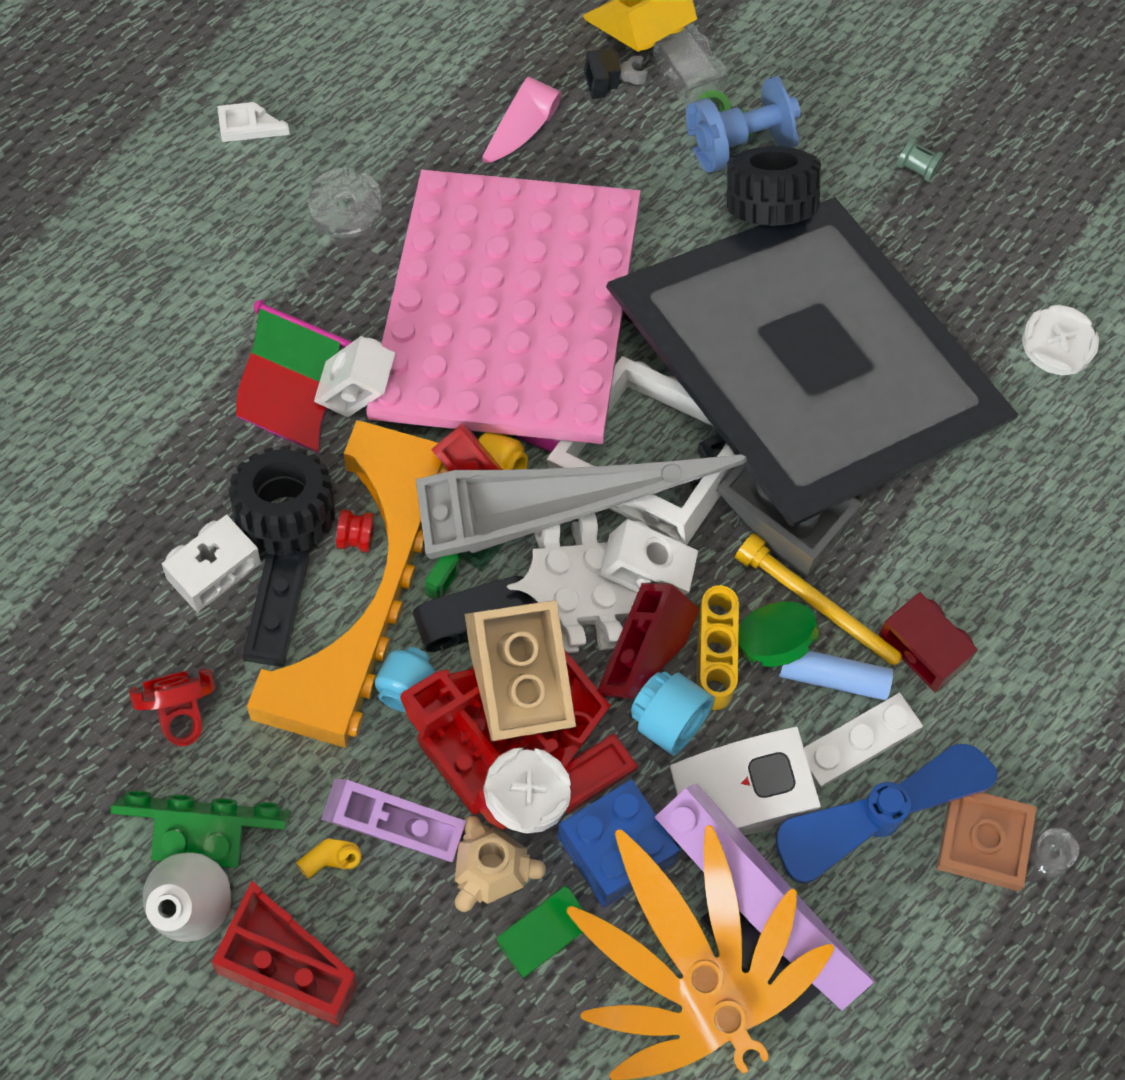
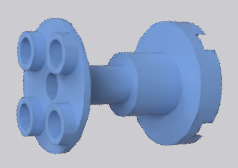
[686,76,801,173]

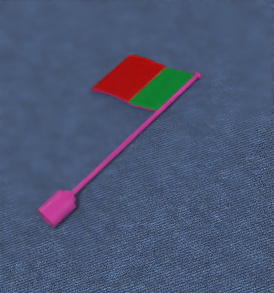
[236,299,560,454]

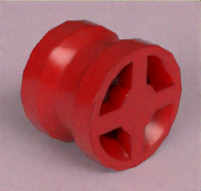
[336,509,375,553]

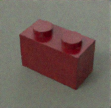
[878,592,978,693]

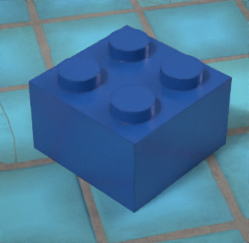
[557,779,680,908]

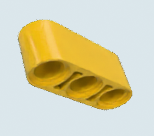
[696,585,739,710]

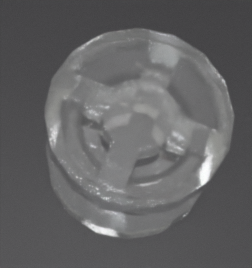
[1029,828,1079,878]

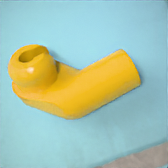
[295,838,362,879]

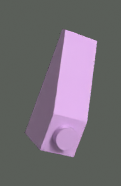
[321,779,466,862]

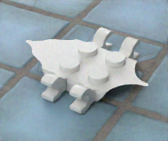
[507,513,638,654]

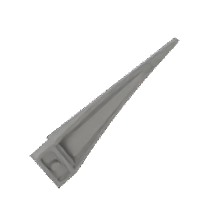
[416,454,747,559]

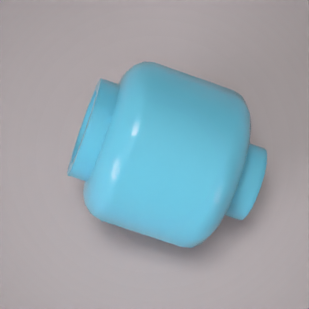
[375,647,436,712]

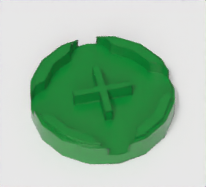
[738,601,819,667]

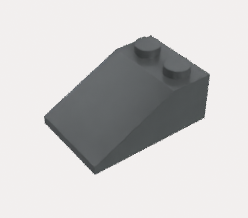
[716,464,862,579]

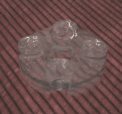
[307,168,382,241]

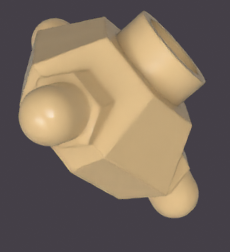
[455,816,546,912]

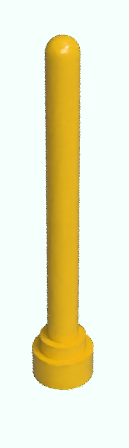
[734,533,902,665]

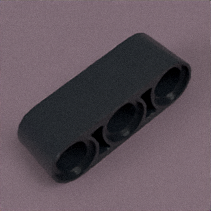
[412,576,533,652]

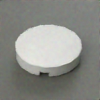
[1022,305,1099,375]
[483,747,571,833]

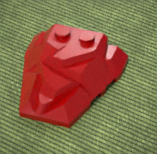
[400,649,611,830]

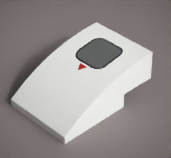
[670,727,821,835]

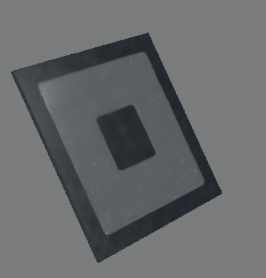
[606,197,1019,528]

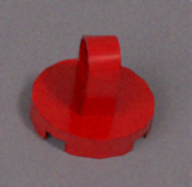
[129,669,216,746]

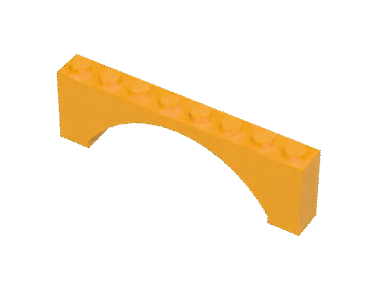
[247,420,449,748]

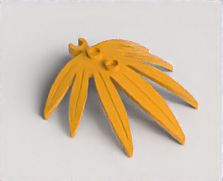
[567,825,834,1080]

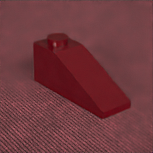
[597,583,700,699]

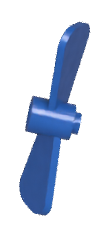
[776,744,998,884]

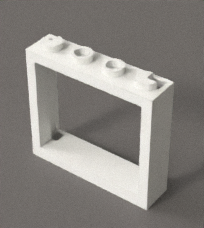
[547,356,735,545]

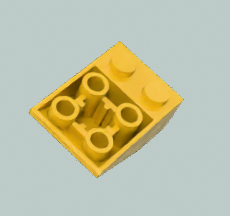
[583,0,697,52]

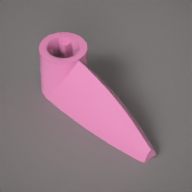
[482,77,562,163]

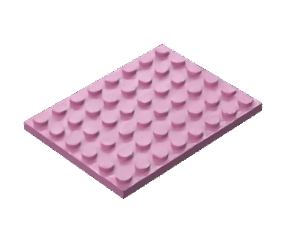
[366,170,640,445]

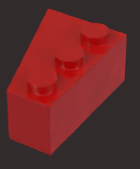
[211,881,358,1027]

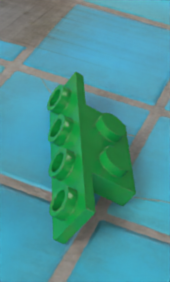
[111,790,291,868]

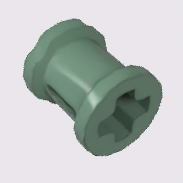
[897,137,945,182]

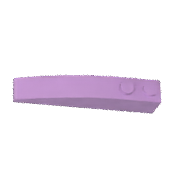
[655,784,875,1011]

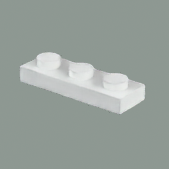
[804,693,923,790]

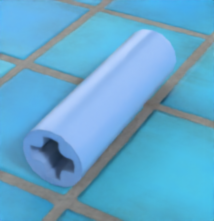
[779,651,893,701]

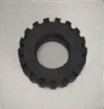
[727,146,821,226]
[229,446,336,555]

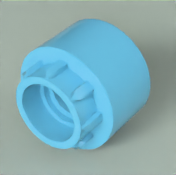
[631,672,715,756]

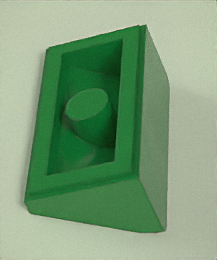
[497,885,584,979]

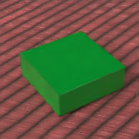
[425,554,459,599]

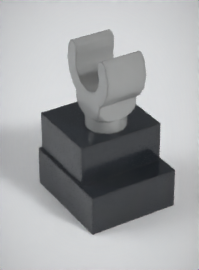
[584,49,648,99]

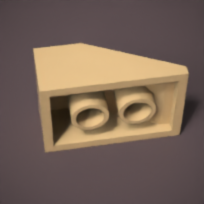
[464,600,576,741]

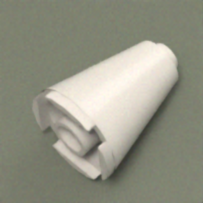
[143,853,231,942]

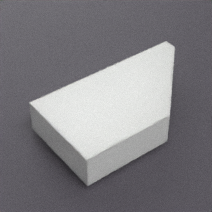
[217,102,290,142]

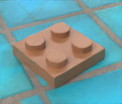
[936,792,1037,891]

